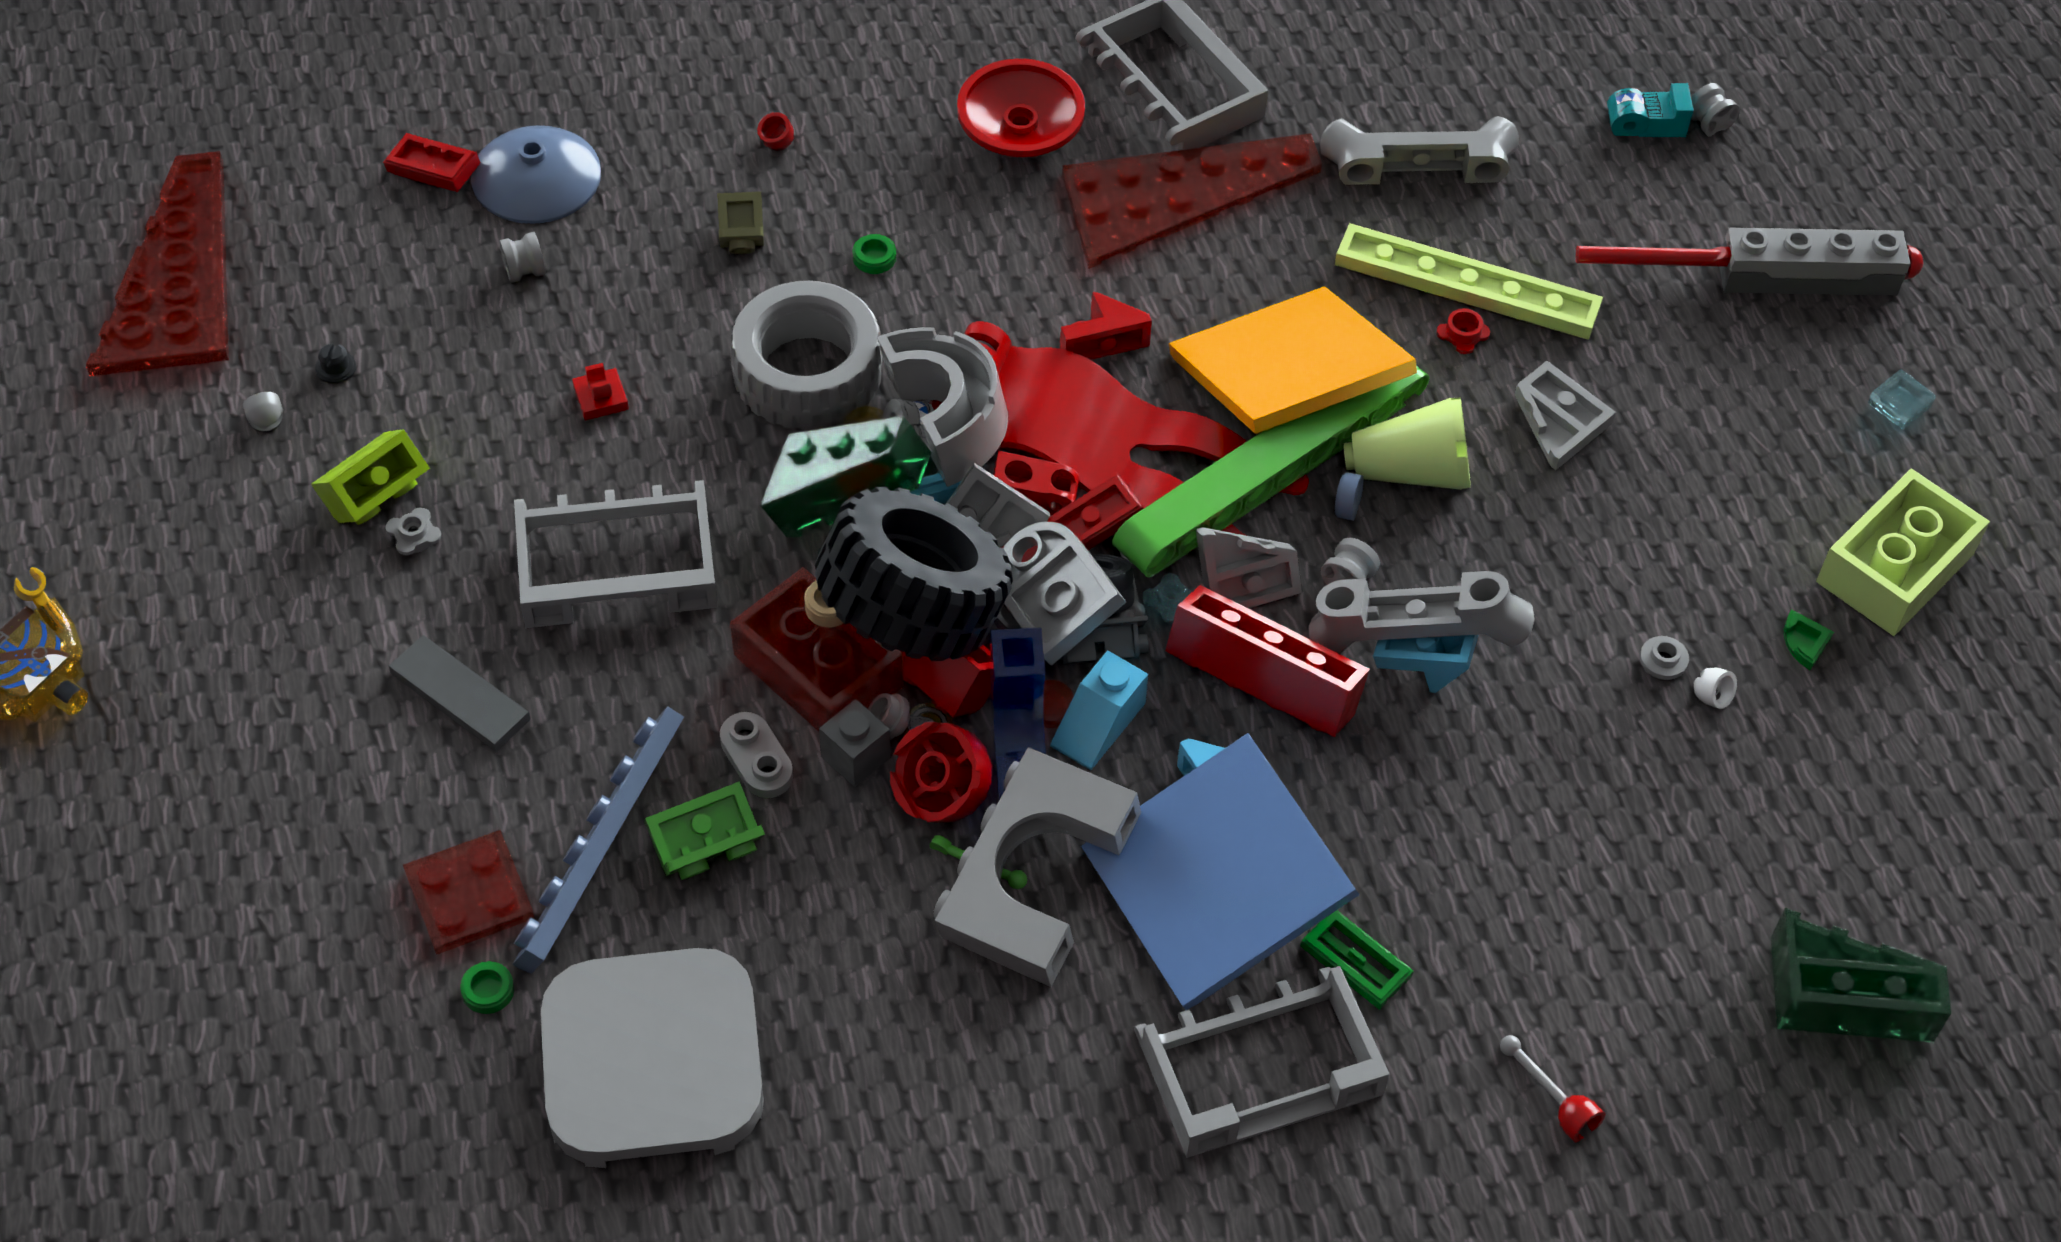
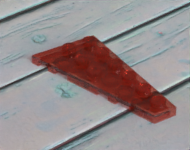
[1062,133,1322,269]
[86,151,229,376]

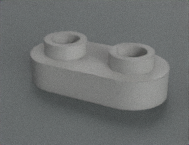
[720,712,793,798]

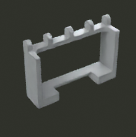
[1075,0,1268,156]
[514,480,718,628]
[1134,966,1390,1158]

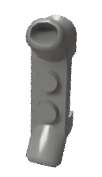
[1320,116,1519,185]
[1309,571,1535,654]

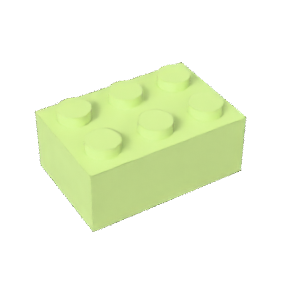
[1816,468,1990,636]

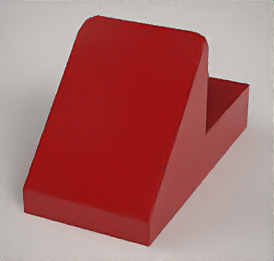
[1060,292,1152,360]

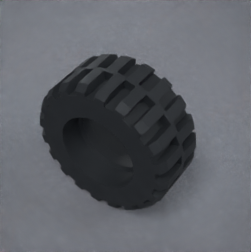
[815,487,1013,661]

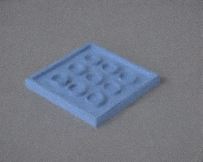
[1081,733,1359,1010]

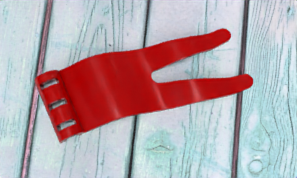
[929,321,1309,536]

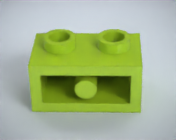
[311,429,430,525]

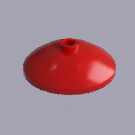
[957,58,1085,157]

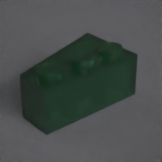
[760,416,932,537]
[1771,908,1952,1042]

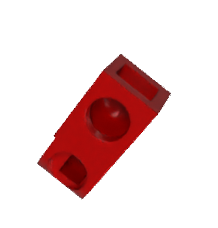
[993,450,1079,515]

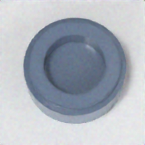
[1335,472,1364,521]

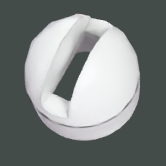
[1694,668,1737,709]

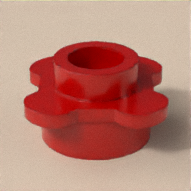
[1436,308,1490,354]

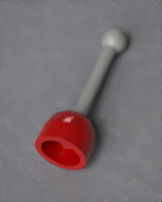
[1500,1035,1606,1143]

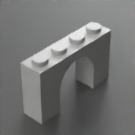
[934,747,1141,987]

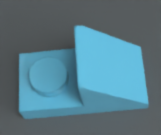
[1373,635,1479,693]

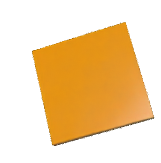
[1169,286,1417,434]

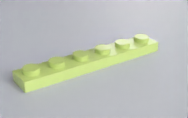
[1335,223,1603,340]

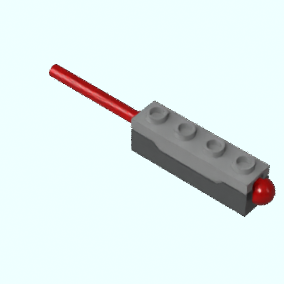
[1575,228,1923,296]

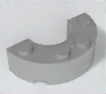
[877,327,1008,487]

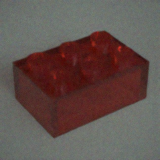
[730,567,904,731]

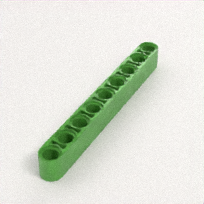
[1112,365,1430,577]

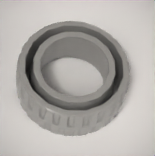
[730,281,883,430]

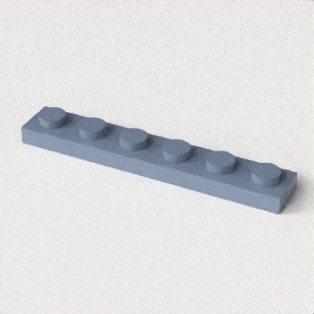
[512,706,684,974]

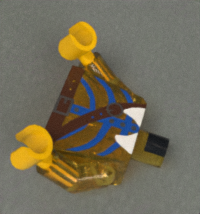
[0,567,88,722]

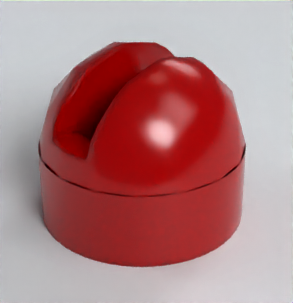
[757,112,794,151]

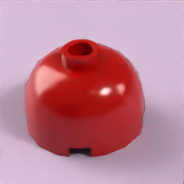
[890,722,992,823]

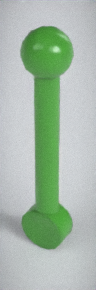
[929,835,1028,889]

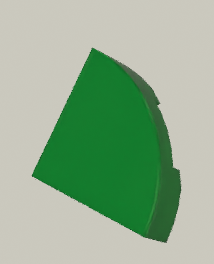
[1784,609,1834,670]

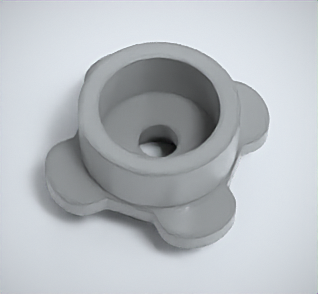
[386,508,441,555]

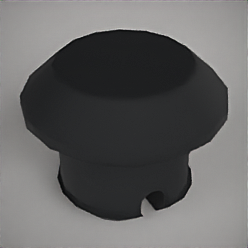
[315,344,356,383]

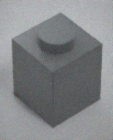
[819,699,891,787]

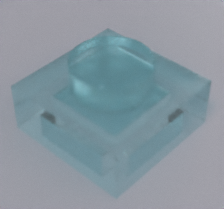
[1868,369,1936,429]

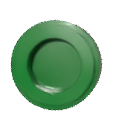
[852,234,896,274]
[460,961,515,1014]

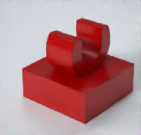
[572,363,629,421]

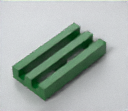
[1300,910,1414,1010]

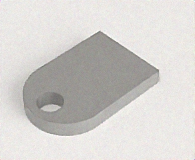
[1003,521,1126,665]

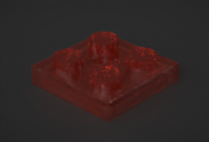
[403,830,535,955]

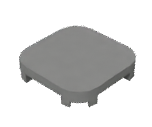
[541,948,764,1168]

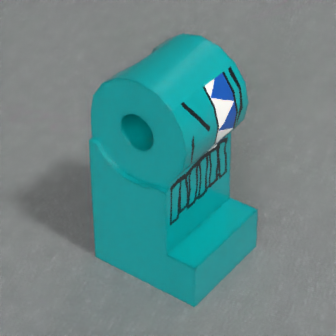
[1607,83,1694,137]

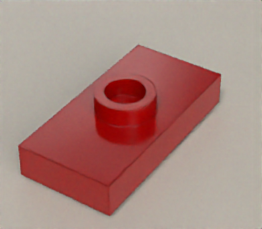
[383,133,481,192]

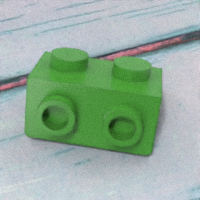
[644,781,765,880]

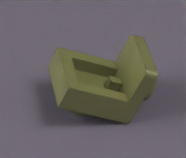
[717,191,764,254]

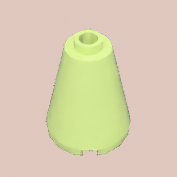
[1344,397,1471,490]

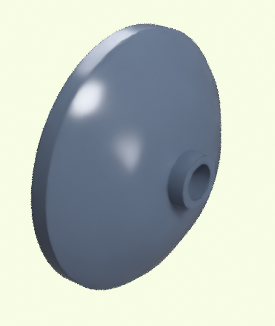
[471,125,601,224]

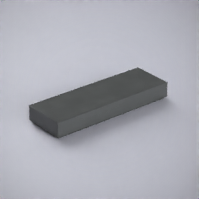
[389,635,531,752]

